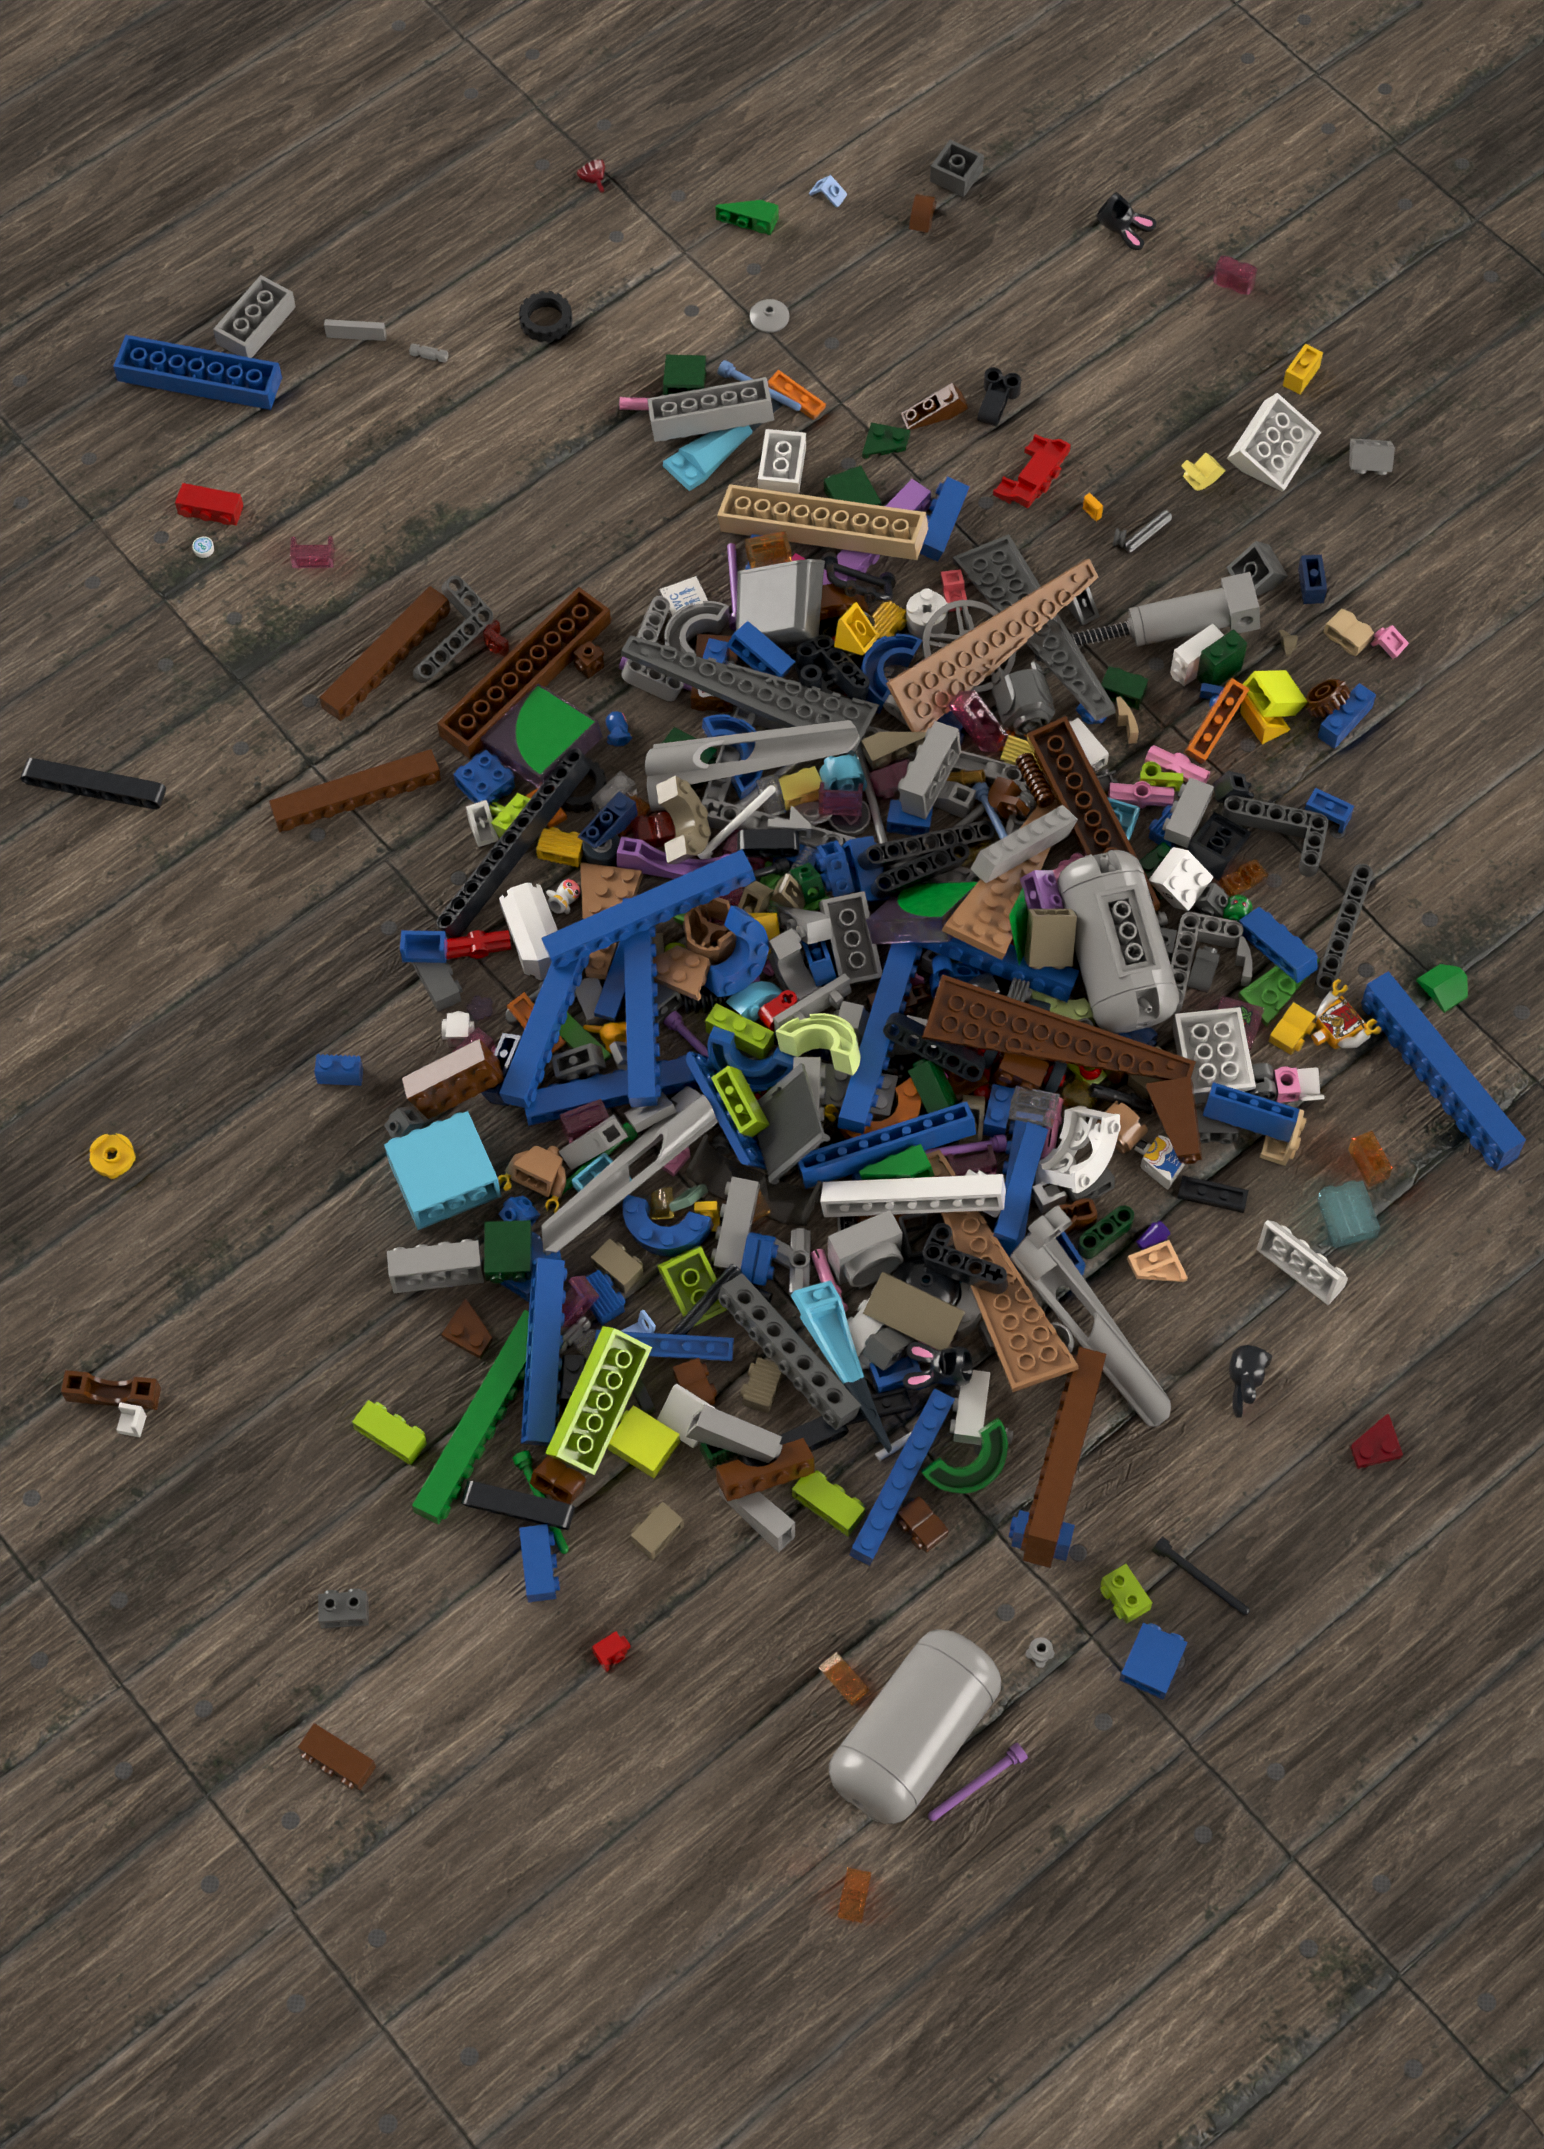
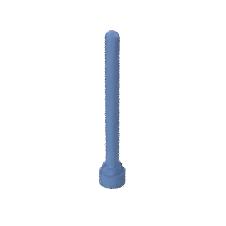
[718,360,801,411]
[972,782,1008,840]

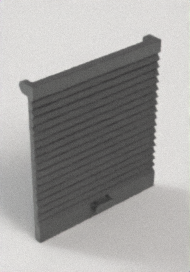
[757,1063,830,1184]

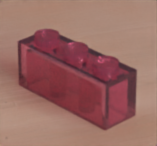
[947,691,1008,752]

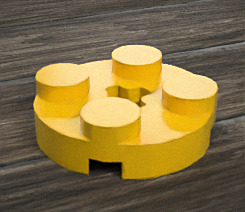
[89,1133,136,1179]

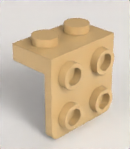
[1260,1109,1307,1166]

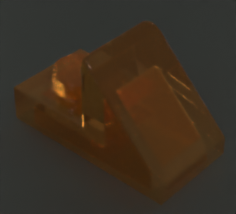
[838,1867,872,1923]

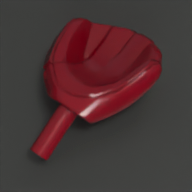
[577,159,605,193]

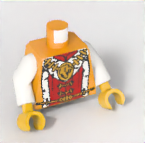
[1311,979,1381,1049]

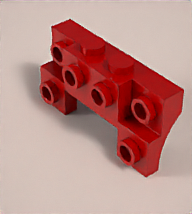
[993,434,1071,508]

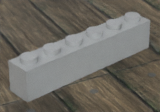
[971,805,1078,883]

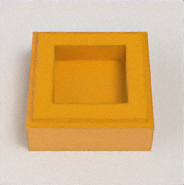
[1083,493,1103,521]

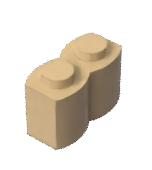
[1324,609,1374,656]

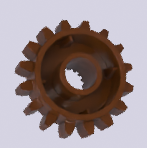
[1305,679,1351,718]

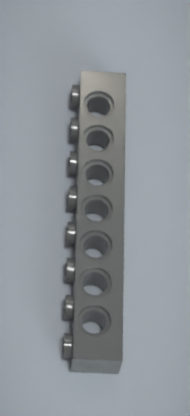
[717,1273,861,1430]

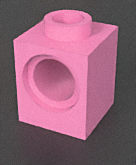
[1273,1067,1301,1103]

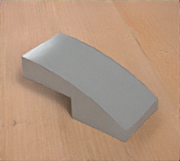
[1235,936,1252,987]

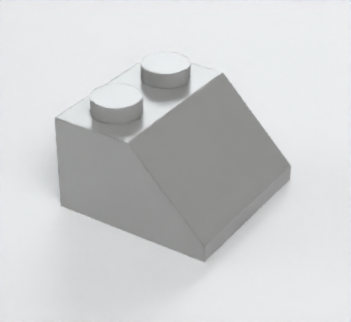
[1349,438,1395,475]

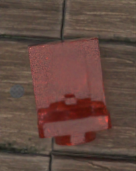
[483,620,509,657]

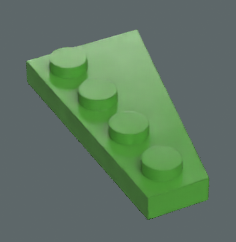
[1238,945,1320,1027]

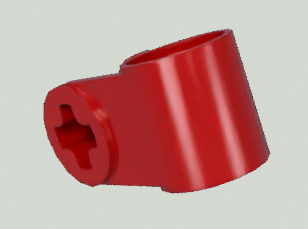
[758,990,798,1032]

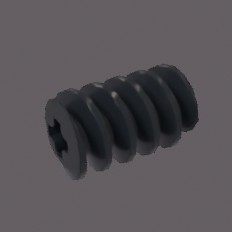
[684,987,729,1014]

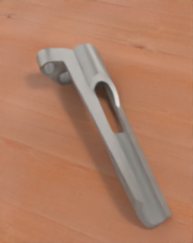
[645,720,859,812]
[542,1086,718,1256]
[1009,1205,1171,1426]

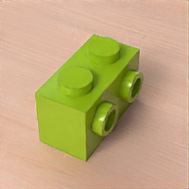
[1100,1564,1152,1624]

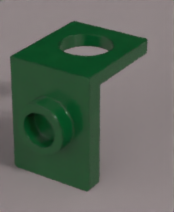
[790,863,826,905]

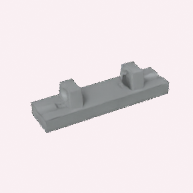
[773,973,851,1031]

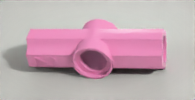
[1145,745,1210,783]
[1108,781,1174,808]

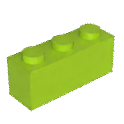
[705,1003,774,1060]
[711,1066,770,1137]
[352,1400,427,1466]
[792,1470,865,1537]

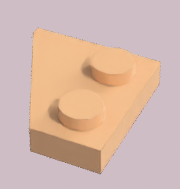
[1127,1240,1188,1282]

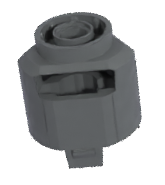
[991,661,1055,736]

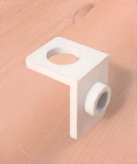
[1297,1067,1325,1101]

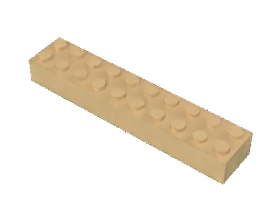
[717,484,928,560]

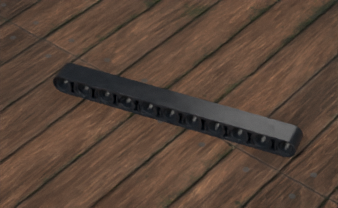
[437,748,591,939]

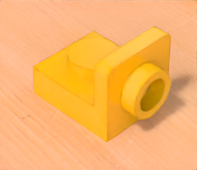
[694,1201,720,1232]

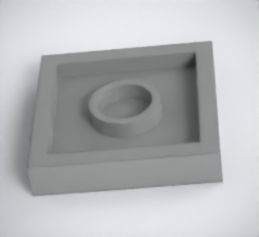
[624,1092,677,1133]

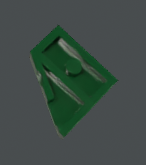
[862,422,911,459]

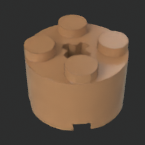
[1097,1101,1148,1154]

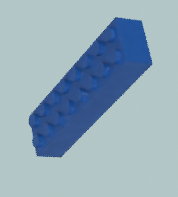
[113,335,282,410]

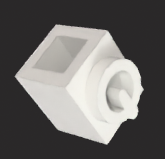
[442,1011,475,1047]

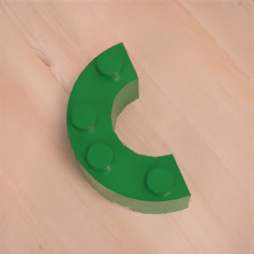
[920,1418,1008,1494]

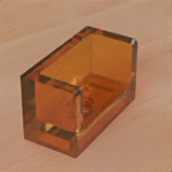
[745,531,791,569]

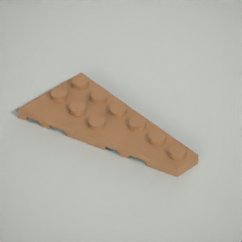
[580,862,643,980]

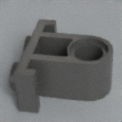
[1187,946,1221,993]

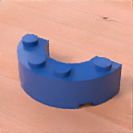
[859,634,923,714]
[702,714,763,800]
[704,905,769,997]
[707,1026,796,1092]
[623,1195,714,1257]

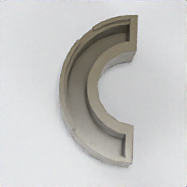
[656,776,711,864]

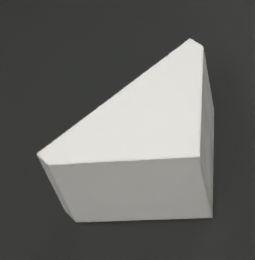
[466,800,498,847]

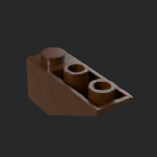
[901,383,968,430]

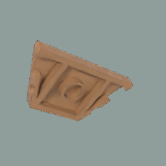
[653,945,711,1001]

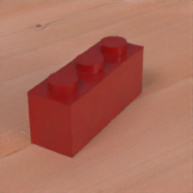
[175,483,244,526]

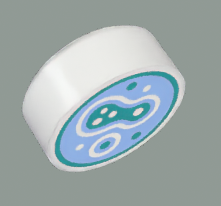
[193,537,214,558]

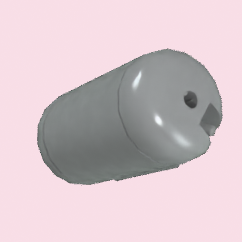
[1057,850,1179,1034]
[829,1629,1001,1825]

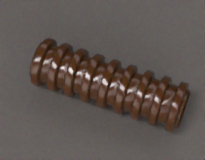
[1016,753,1055,808]

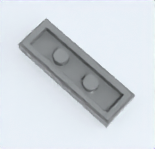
[324,319,386,341]

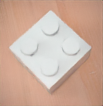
[1149,847,1213,911]

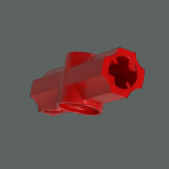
[447,930,512,959]

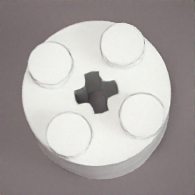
[906,589,948,639]

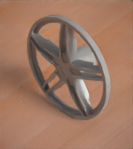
[922,600,1016,694]

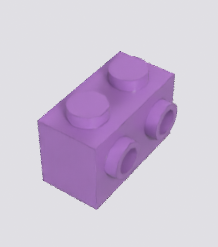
[1020,870,1064,909]

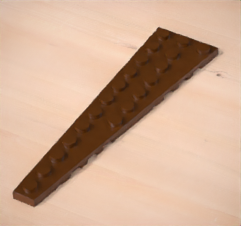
[921,975,1196,1080]

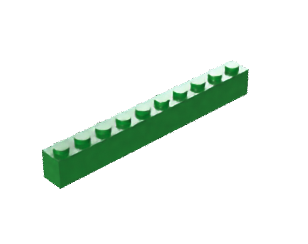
[412,1310,529,1525]

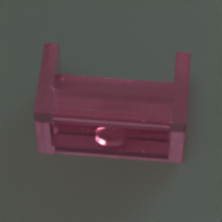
[290,536,335,568]
[819,782,863,816]
[560,1099,609,1144]
[947,1145,997,1176]
[561,1276,599,1328]

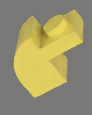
[1181,453,1225,491]

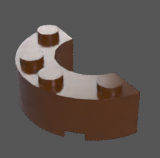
[820,584,871,621]

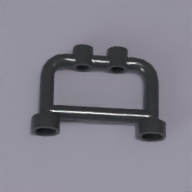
[821,552,896,603]

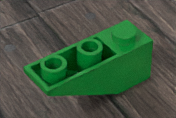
[715,200,779,235]
[859,1144,934,1180]

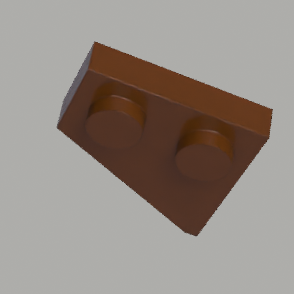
[441,1299,493,1359]

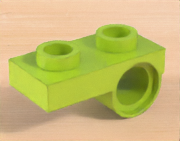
[1139,761,1183,792]

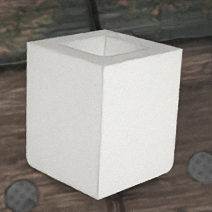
[1031,1183,1067,1214]
[116,1403,146,1437]

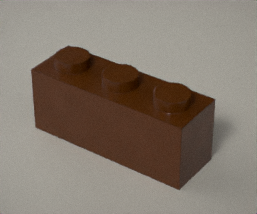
[297,1723,376,1791]

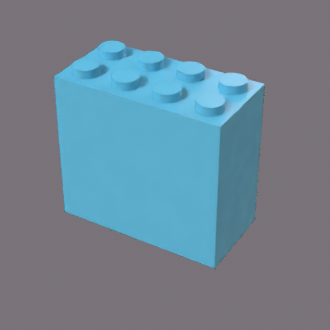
[384,1111,501,1230]

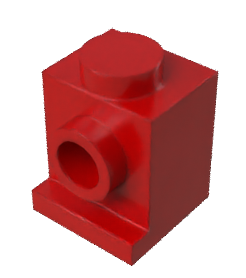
[592,1631,631,1672]

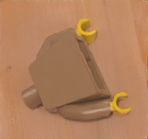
[497,1146,566,1213]

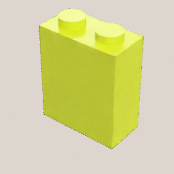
[1243,670,1308,717]
[608,1405,680,1479]

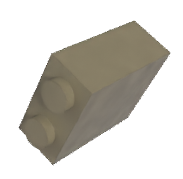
[1024,909,1077,969]

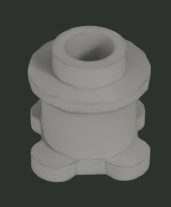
[1026,1637,1054,1668]

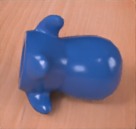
[605,711,632,747]

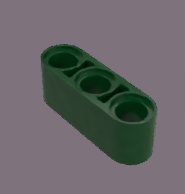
[1078,1205,1134,1259]

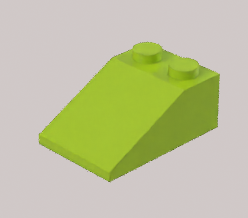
[657,1246,727,1326]

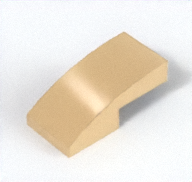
[1115,697,1139,744]

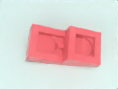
[941,569,968,612]

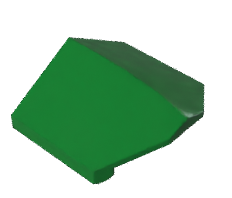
[1416,964,1468,1013]

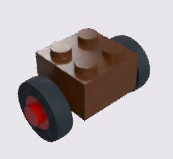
[980,1049,1067,1100]

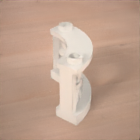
[1035,1106,1121,1193]

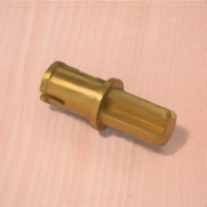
[946,769,986,786]

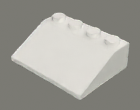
[1227,393,1321,491]
[1172,1007,1256,1104]
[1256,1220,1348,1305]

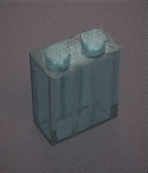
[1317,1180,1381,1248]

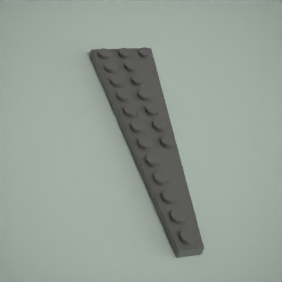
[953,534,1116,721]
[621,635,879,756]

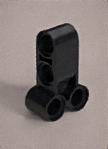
[977,367,1021,427]

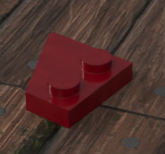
[1350,1414,1403,1469]

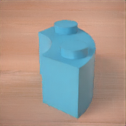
[726,981,788,1022]

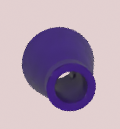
[1136,1220,1170,1250]

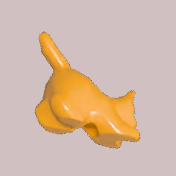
[583,1021,627,1054]

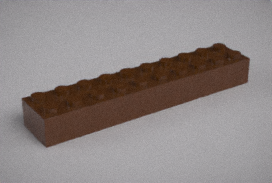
[437,587,611,760]
[1027,716,1160,912]
[1020,1347,1107,1568]

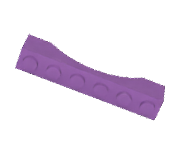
[617,837,748,890]

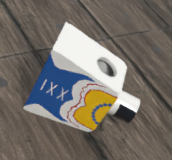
[1134,1135,1185,1190]

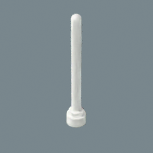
[697,785,776,859]

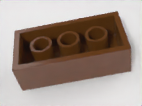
[402,1039,505,1119]

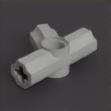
[772,1228,811,1296]

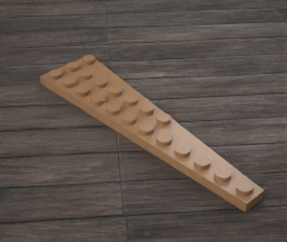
[886,559,1098,732]
[942,790,1060,960]
[926,1149,1079,1392]

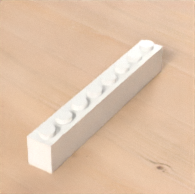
[820,1174,1006,1217]

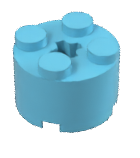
[819,754,867,801]

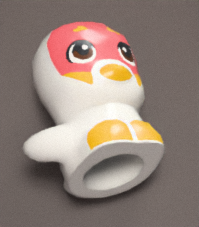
[546,879,580,914]

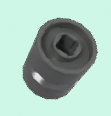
[1248,1063,1278,1100]

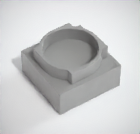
[828,1210,903,1289]

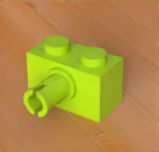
[489,793,530,839]

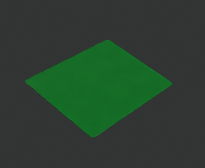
[1009,888,1028,965]

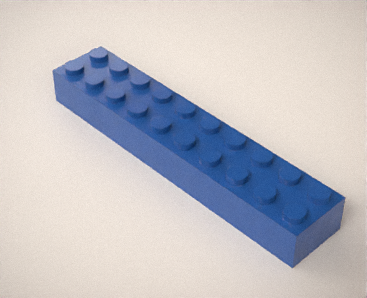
[1361,971,1526,1172]

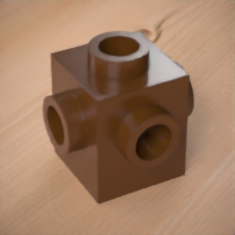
[573,641,604,679]

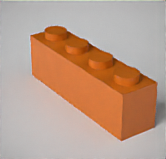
[1184,678,1250,764]

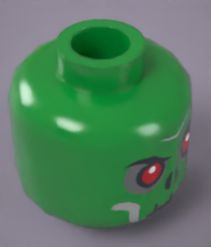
[1222,895,1252,922]

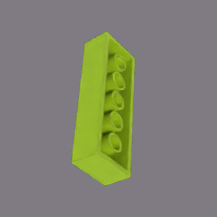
[545,1326,652,1475]

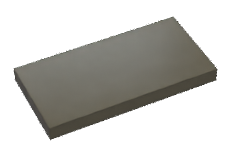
[863,1272,966,1350]

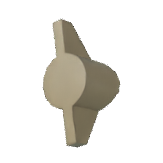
[1279,630,1298,657]

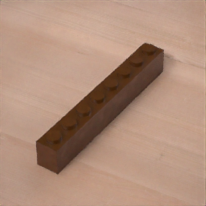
[319,586,450,721]
[269,749,441,832]

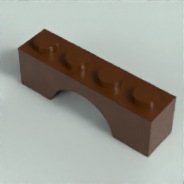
[61,1370,161,1410]
[716,1438,815,1502]

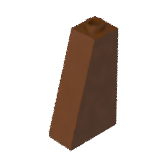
[1146,1077,1202,1165]

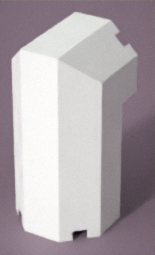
[499,883,558,980]

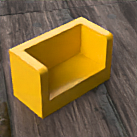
[1283,344,1323,394]

